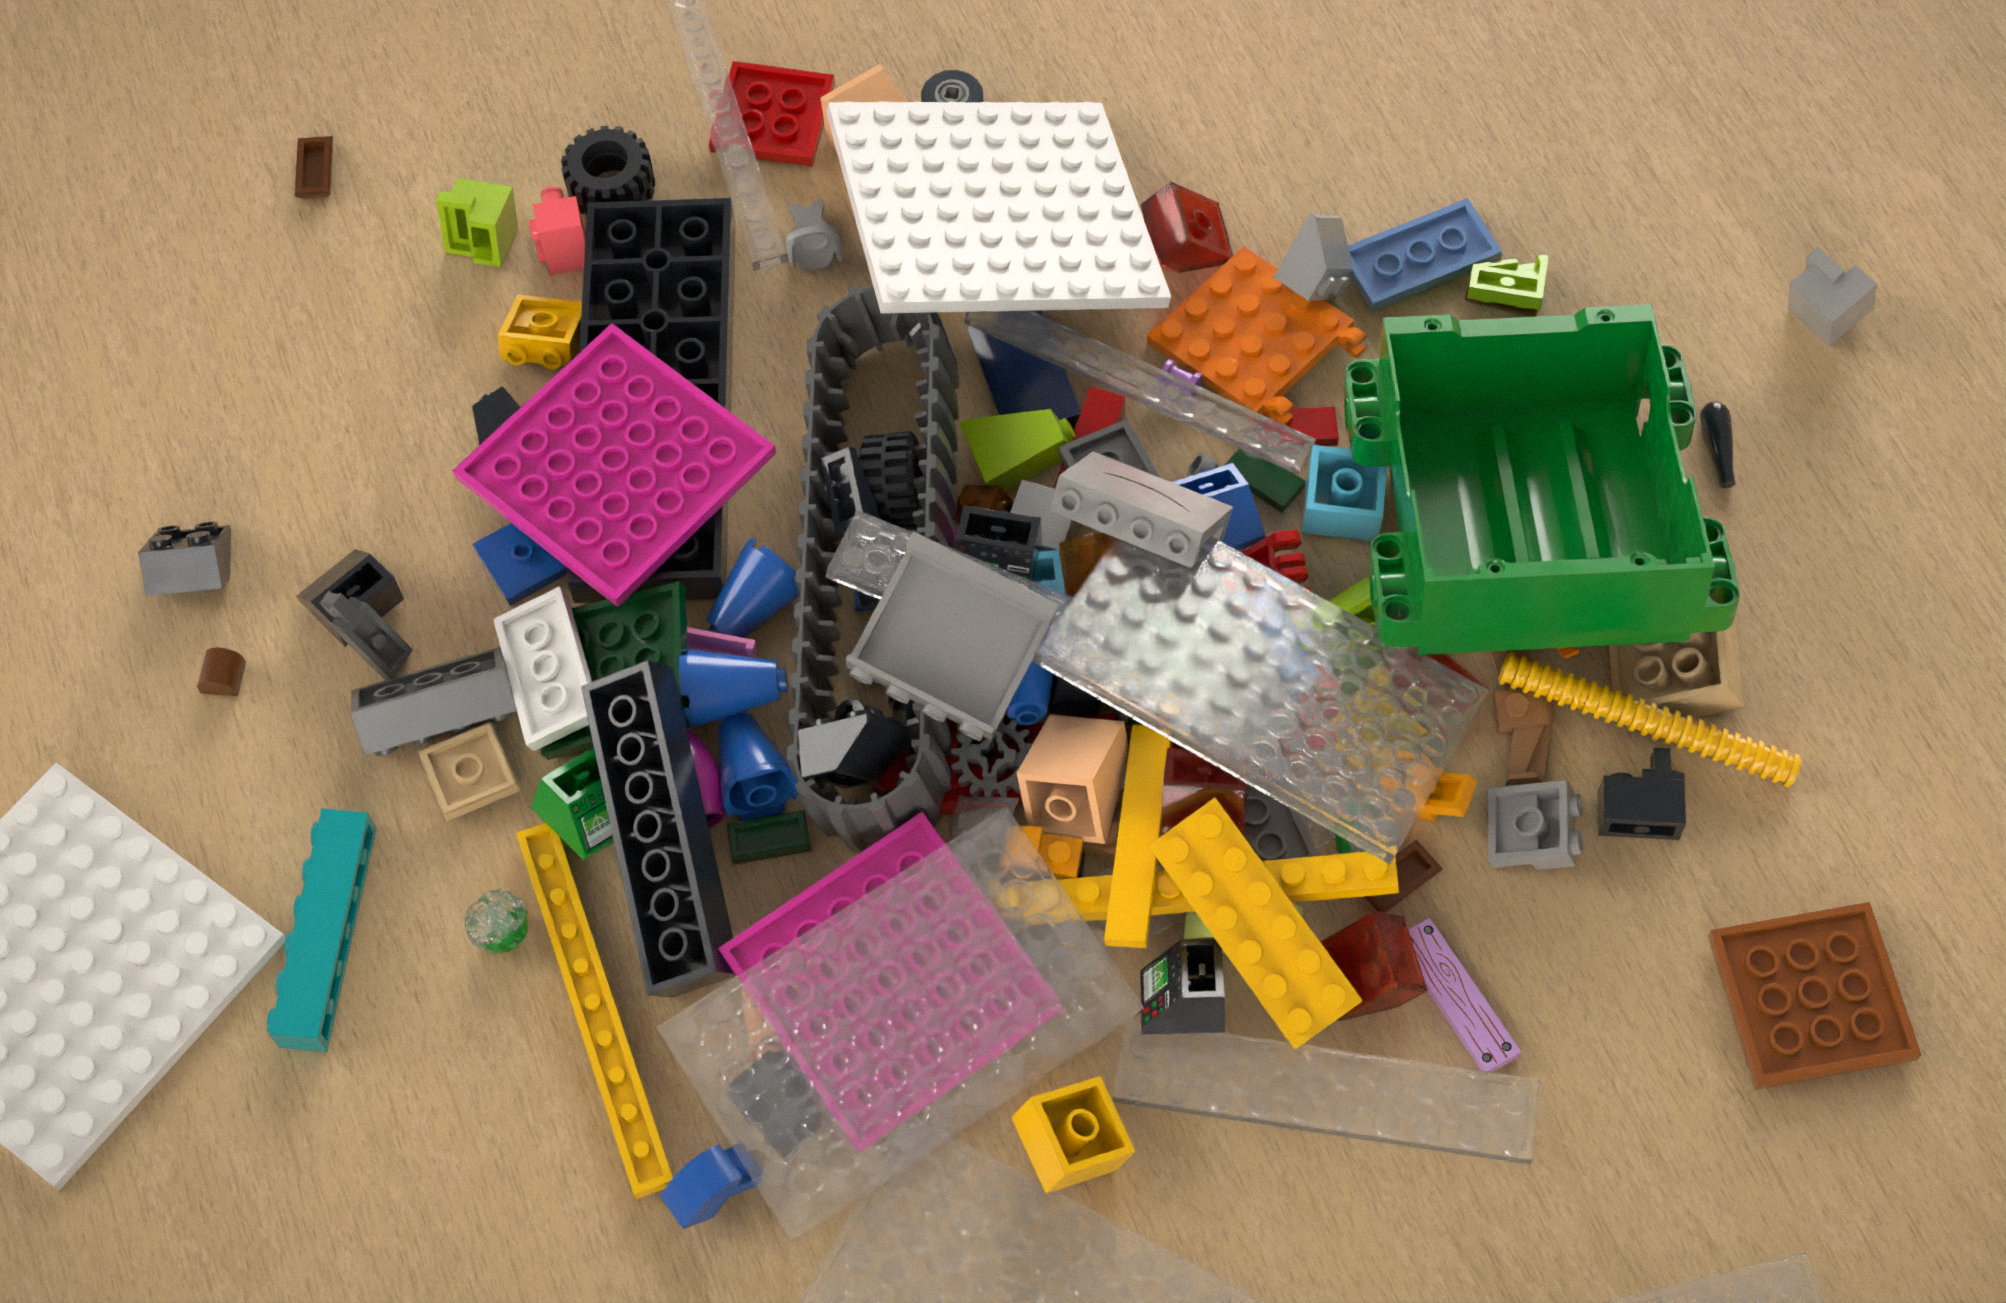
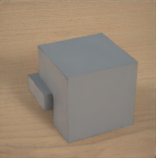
[1788,247,1877,347]
[1010,480,1082,564]

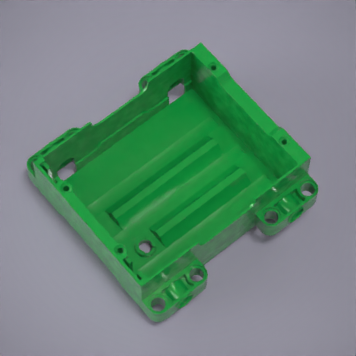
[1343,304,1740,655]

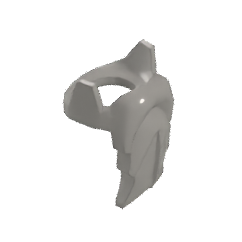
[785,200,843,271]

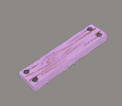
[1394,918,1521,1076]

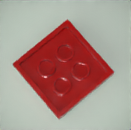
[709,61,835,167]

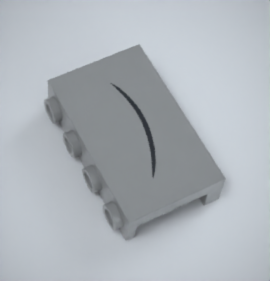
[1050,451,1233,567]

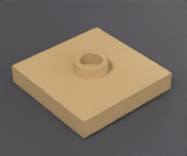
[418,721,520,822]

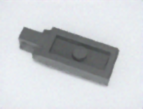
[320,591,413,680]

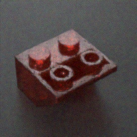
[1162,748,1251,836]
[1320,911,1428,1021]

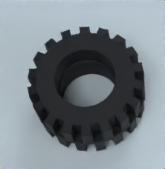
[561,126,655,216]
[859,431,923,529]

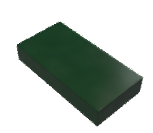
[1223,441,1306,513]
[726,810,811,865]

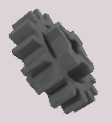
[951,718,1033,802]

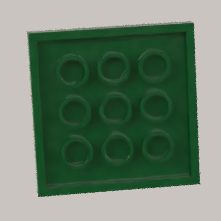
[541,581,690,760]

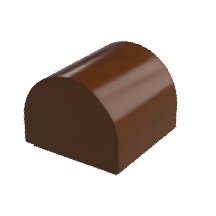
[197,647,246,696]

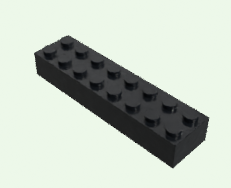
[581,660,735,998]

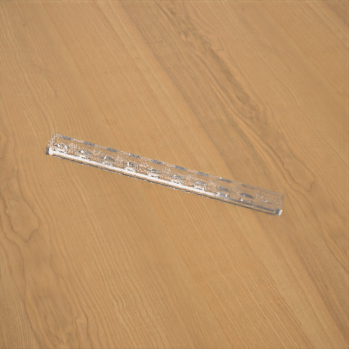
[667,0,788,271]
[964,311,1316,475]

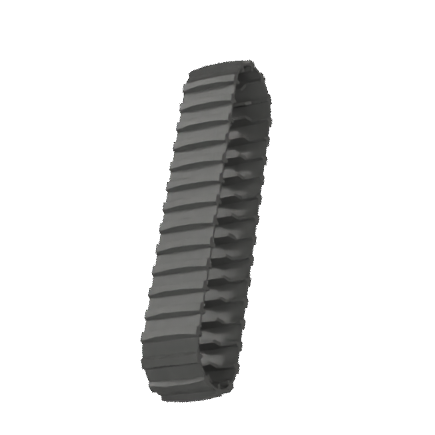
[787,285,959,853]

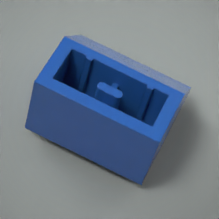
[1172,463,1266,560]

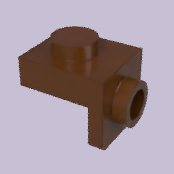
[952,485,1014,524]

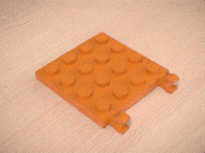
[1146,246,1367,427]

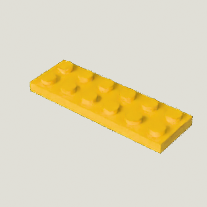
[1148,798,1363,1050]

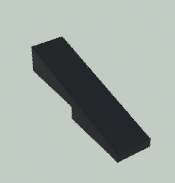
[820,447,898,607]

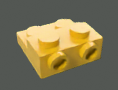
[498,294,582,370]

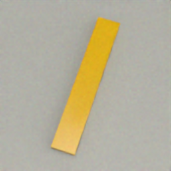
[1104,725,1174,948]

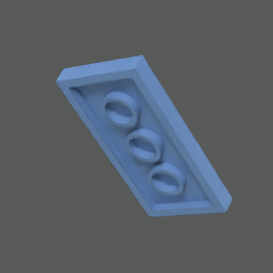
[1348,198,1502,312]

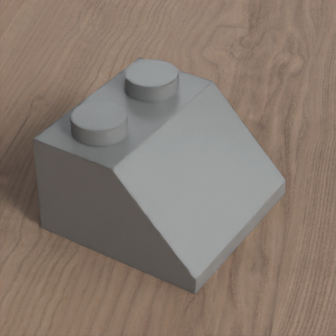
[1273,213,1353,301]

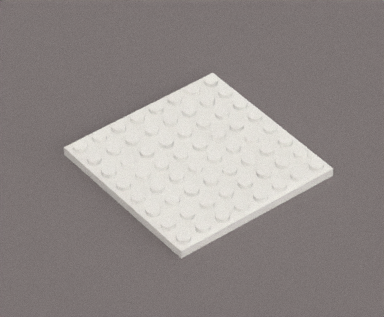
[826,101,1171,313]
[0,762,286,1191]

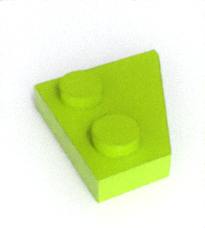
[1467,255,1549,310]

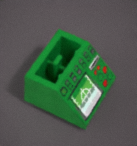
[531,747,614,861]

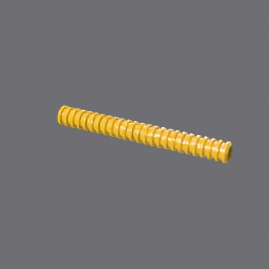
[1498,651,1802,788]

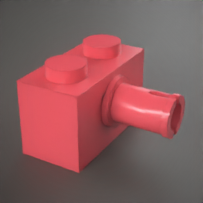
[529,186,586,275]

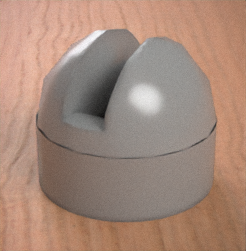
[1187,452,1219,477]

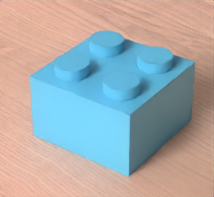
[1301,445,1387,541]

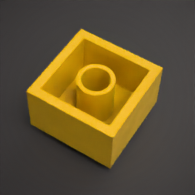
[1011,1076,1136,1194]

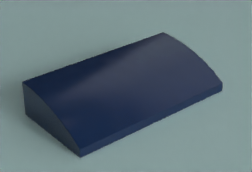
[967,310,1081,430]

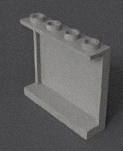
[845,531,1059,741]

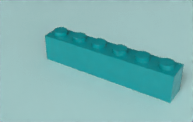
[267,809,377,1052]

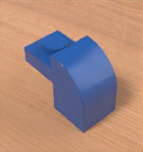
[660,1143,766,1229]

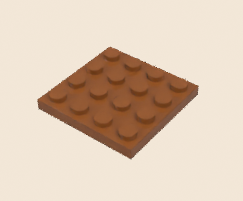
[1708,902,1921,1090]

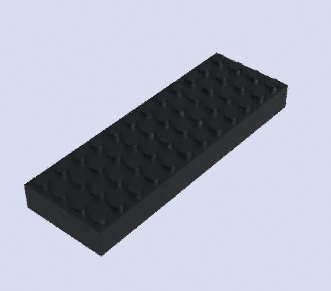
[567,198,736,603]

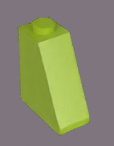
[959,409,1076,492]

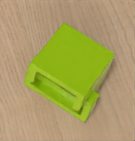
[436,178,518,268]

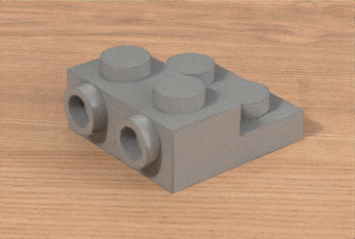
[1488,780,1583,870]

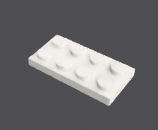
[493,586,592,751]

